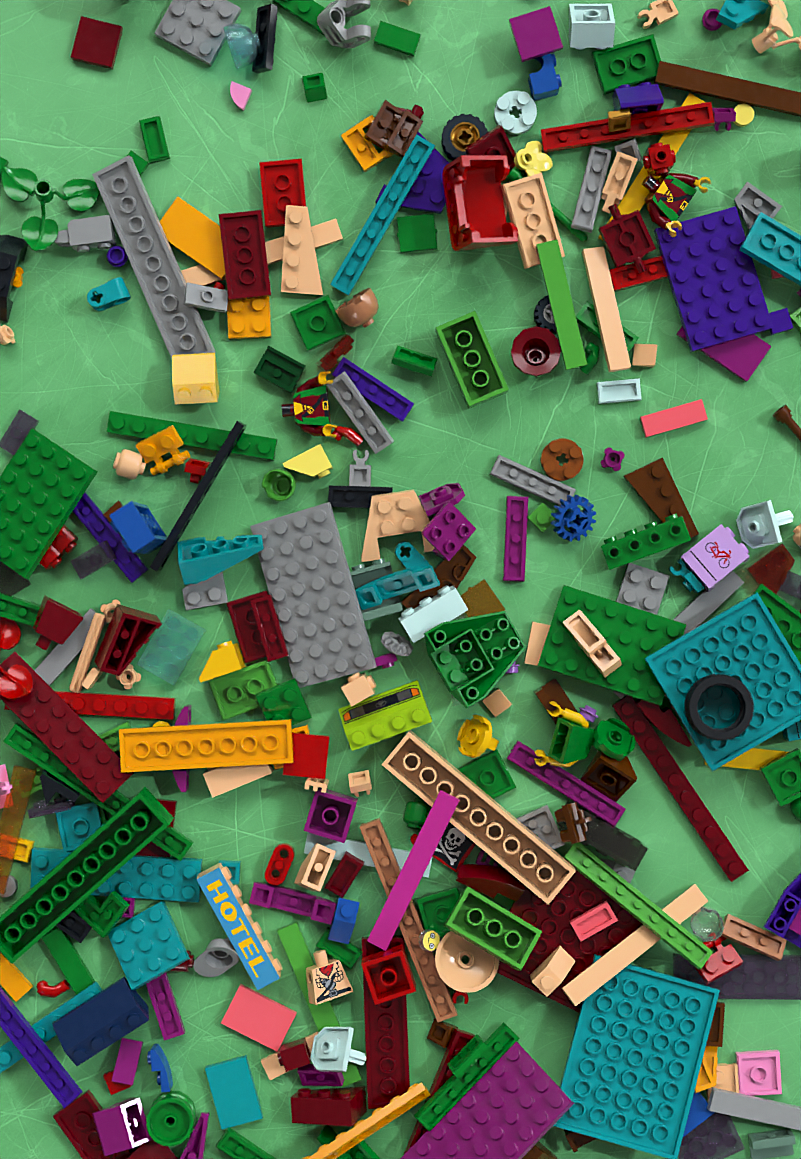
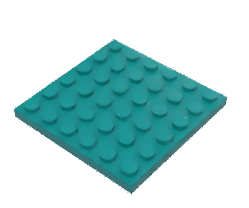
[644,593,801,771]

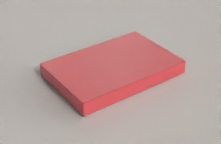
[221,984,297,1052]

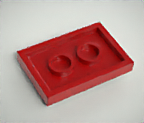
[259,158,306,228]

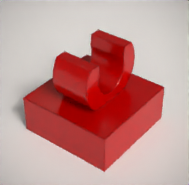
[184,458,211,484]

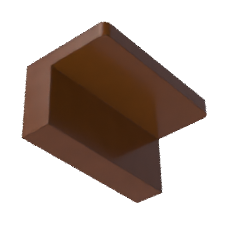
[534,679,578,724]

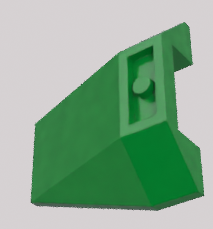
[424,611,526,709]

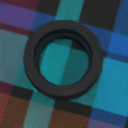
[684,674,754,741]

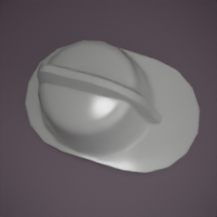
[193,937,239,977]

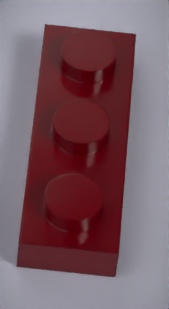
[250,594,289,662]

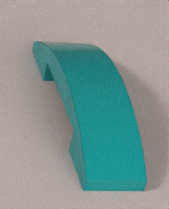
[355,566,440,610]

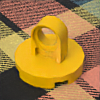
[457,715,499,758]

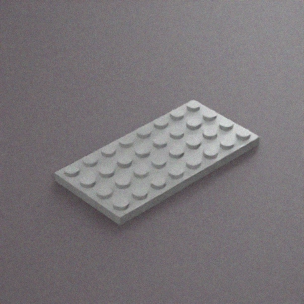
[250,502,377,688]

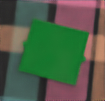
[397,213,438,253]

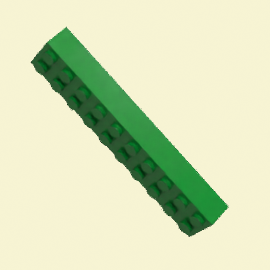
[0,787,174,964]

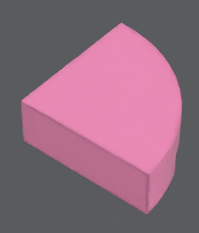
[230,81,252,111]

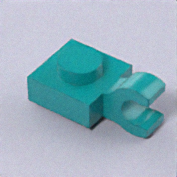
[669,559,704,593]

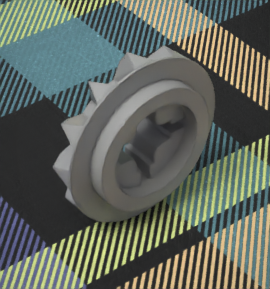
[381,631,413,656]

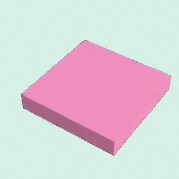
[736,1050,782,1096]

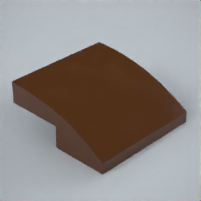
[364,100,423,157]

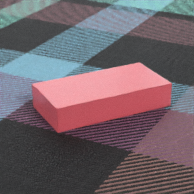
[570,900,618,941]

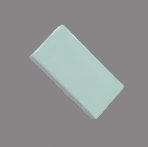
[596,379,641,404]

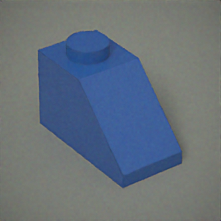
[328,897,360,944]

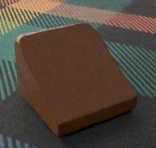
[427,1018,458,1048]

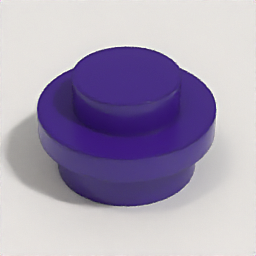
[107,246,128,267]

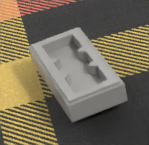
[184,282,228,313]

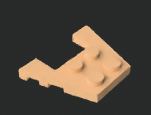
[361,489,434,562]

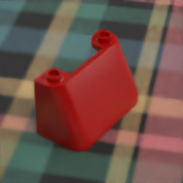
[442,155,518,251]

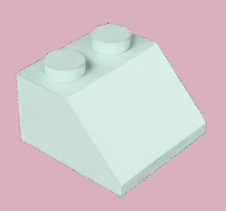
[569,4,615,50]

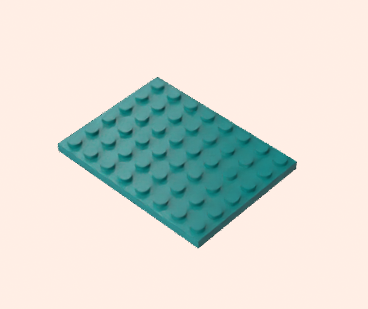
[553,954,720,1159]

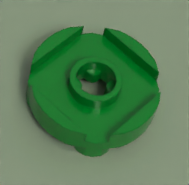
[593,718,635,761]

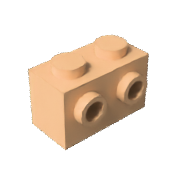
[341,672,377,706]

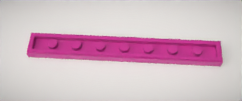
[367,790,460,951]

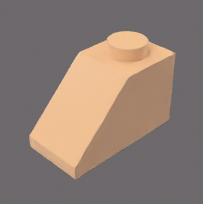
[294,843,336,892]
[530,946,575,997]

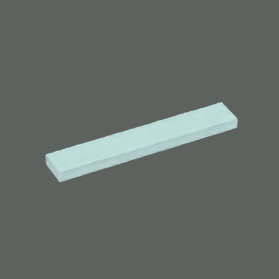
[304,832,432,878]

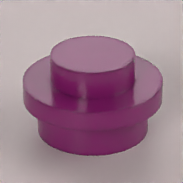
[702,9,722,31]

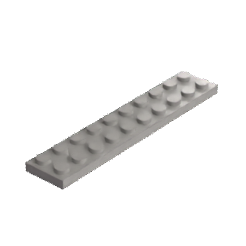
[92,155,216,358]

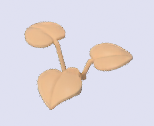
[752,0,801,54]

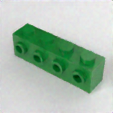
[601,513,691,570]

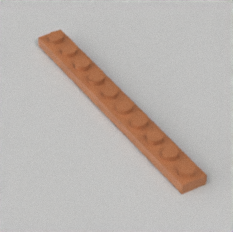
[359,818,458,1022]

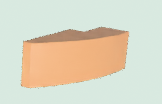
[563,609,622,677]

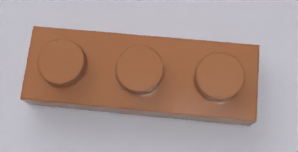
[719,914,787,961]

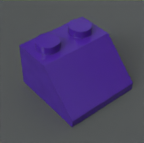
[612,82,664,115]

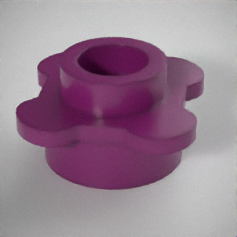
[601,447,625,471]

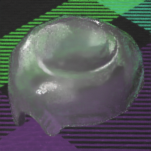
[690,906,724,942]

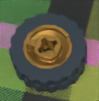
[441,114,488,160]

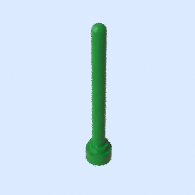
[505,166,588,242]

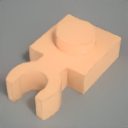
[637,0,678,29]

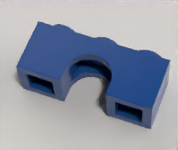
[528,53,562,101]

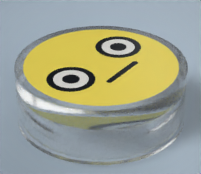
[418,929,441,952]

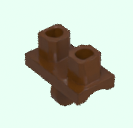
[554,802,592,844]

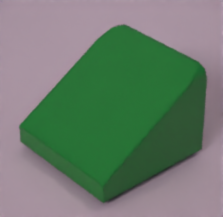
[302,73,327,102]

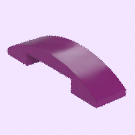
[172,705,192,792]
[249,882,337,925]

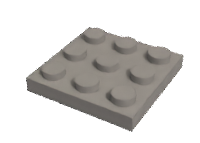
[155,0,241,66]

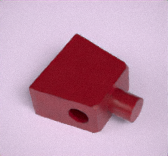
[33,595,84,650]

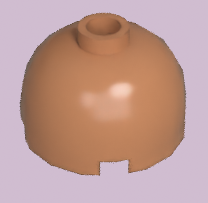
[335,288,379,328]

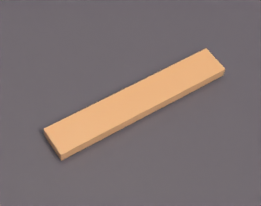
[582,246,631,372]

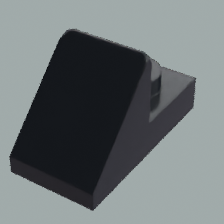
[40,769,80,804]

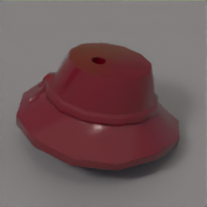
[511,326,561,377]

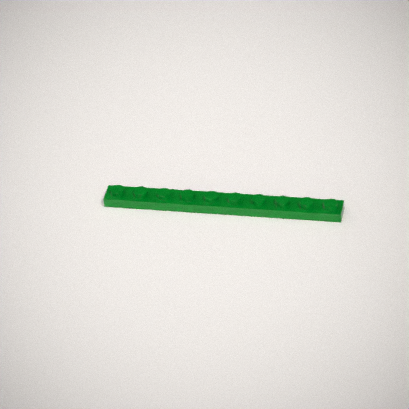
[3,723,193,861]

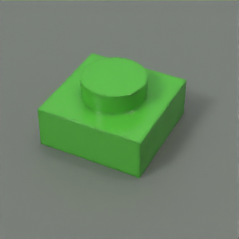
[528,503,555,533]

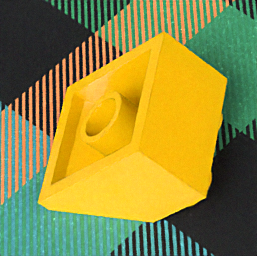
[172,353,220,404]
[199,641,246,683]

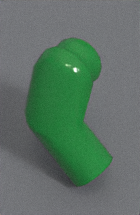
[580,342,600,375]

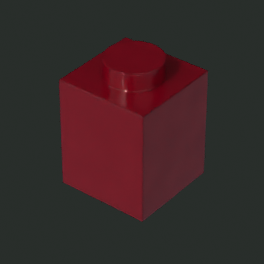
[277,1037,311,1072]

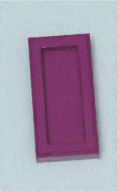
[112,1038,143,1085]

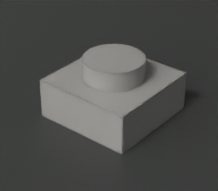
[614,139,642,161]

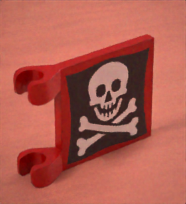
[410,822,476,873]

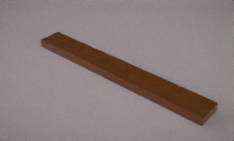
[654,61,801,117]

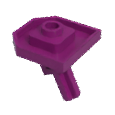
[418,483,465,516]

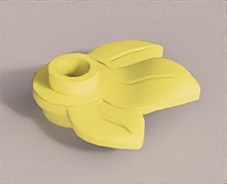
[514,141,553,177]

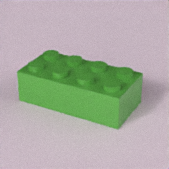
[435,311,509,409]
[443,887,542,971]

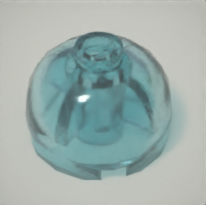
[223,23,260,69]

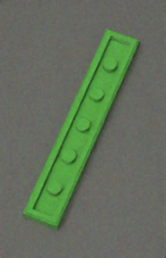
[536,239,587,370]

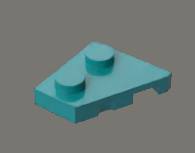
[716,0,769,30]

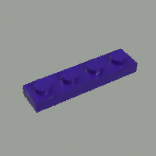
[332,357,414,422]

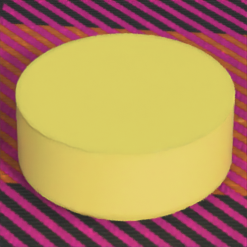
[734,103,754,127]

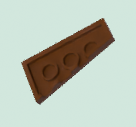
[401,544,476,609]

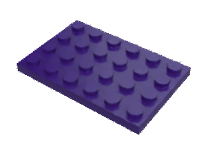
[654,206,773,352]

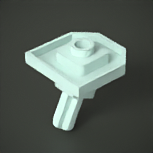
[736,500,794,549]
[310,1027,366,1072]

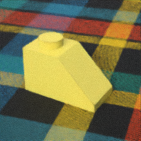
[282,444,333,479]

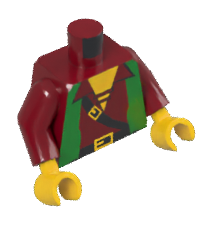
[642,173,711,237]
[281,371,337,438]

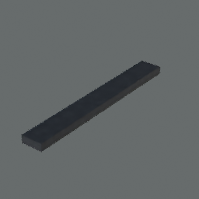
[150,421,247,571]

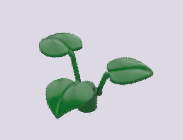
[2,167,100,251]

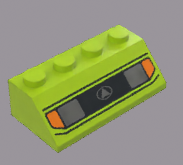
[338,680,432,751]

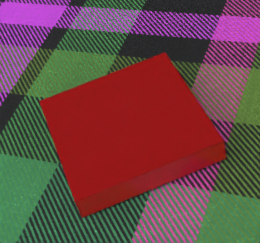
[283,732,330,779]

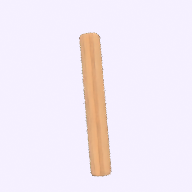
[69,613,106,693]

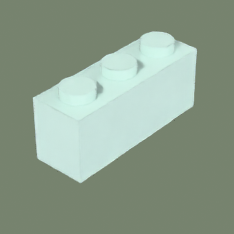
[398,585,468,643]

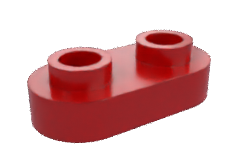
[265,843,295,885]

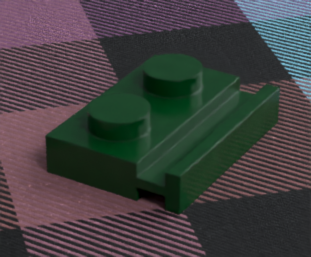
[254,345,306,394]

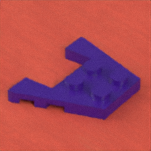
[375,132,449,214]

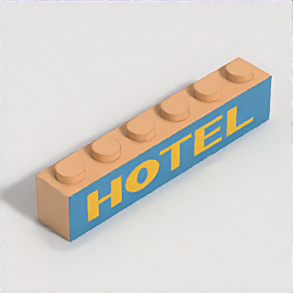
[196,863,282,990]

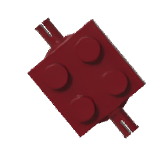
[598,204,656,274]

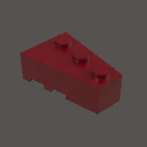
[94,604,162,676]
[291,1086,367,1126]

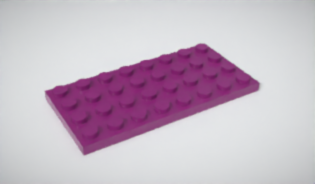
[401,1041,574,1159]

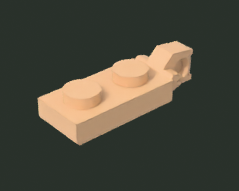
[601,151,638,214]

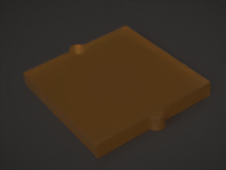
[461,579,505,617]

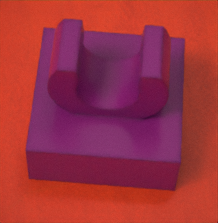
[712,107,736,131]

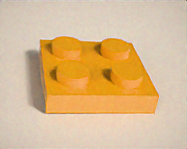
[227,297,271,339]

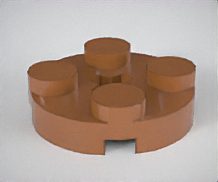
[540,438,584,481]

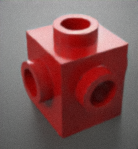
[643,143,676,176]

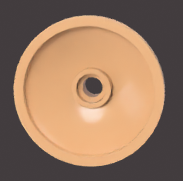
[435,931,499,993]

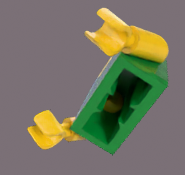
[534,701,595,768]

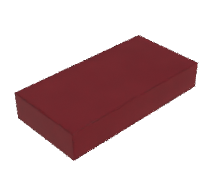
[325,851,364,898]

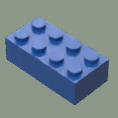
[109,501,167,554]

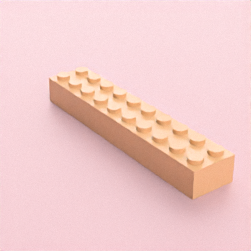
[381,730,576,904]

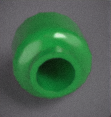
[403,798,432,830]

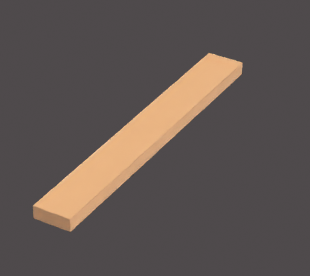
[181,219,343,286]
[562,884,708,1006]

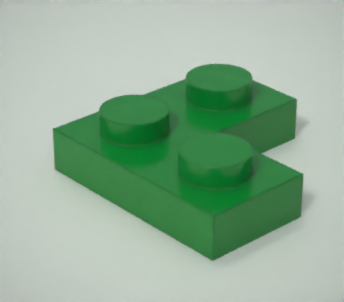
[74,891,130,938]

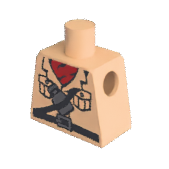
[306,950,353,1005]

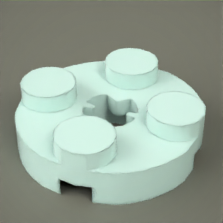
[494,91,537,136]

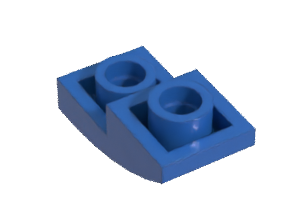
[147,1044,173,1092]

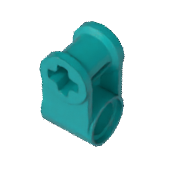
[87,277,131,311]
[395,541,431,569]

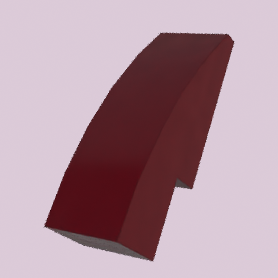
[635,699,692,747]
[456,864,525,902]

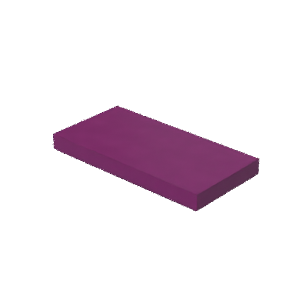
[676,326,771,382]

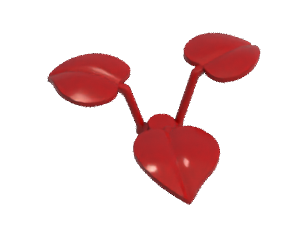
[0,617,33,699]

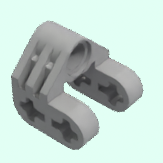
[317,0,371,48]

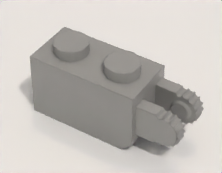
[55,215,116,253]

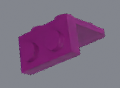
[422,502,476,561]

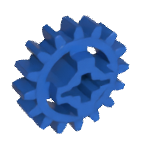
[551,494,596,542]

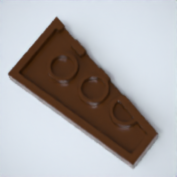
[623,457,699,538]

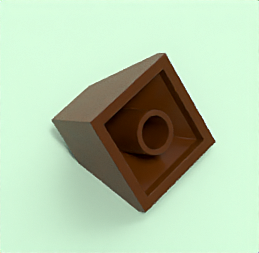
[580,751,637,802]

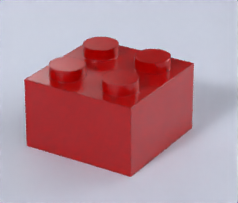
[361,944,416,1005]

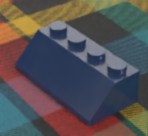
[52,977,149,1066]

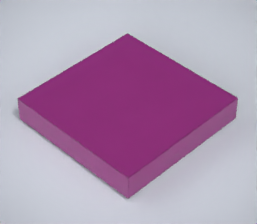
[509,6,563,62]

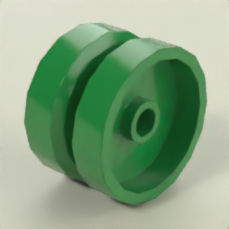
[146,1090,196,1146]

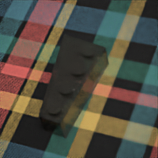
[556,800,648,871]

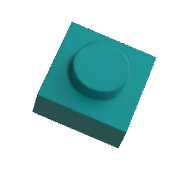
[219,860,241,884]

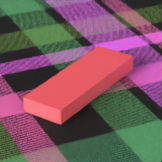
[640,399,708,438]

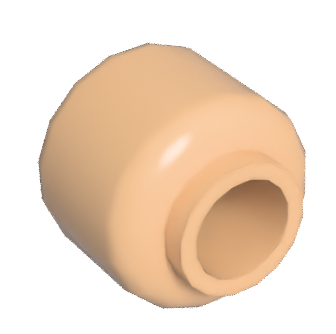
[113,449,146,480]

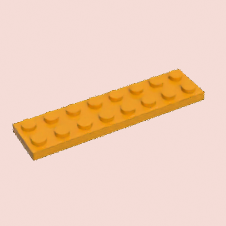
[119,719,294,773]

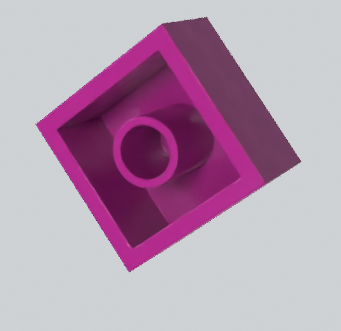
[304,787,358,843]

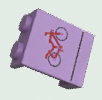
[681,524,749,592]

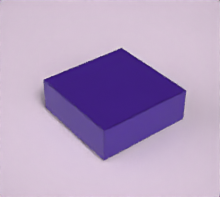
[769,308,793,335]

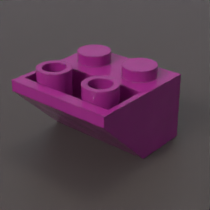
[92,1098,152,1156]

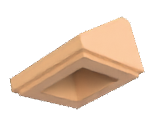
[632,344,657,368]
[482,688,512,717]

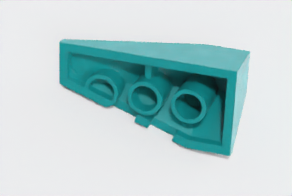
[178,535,264,585]

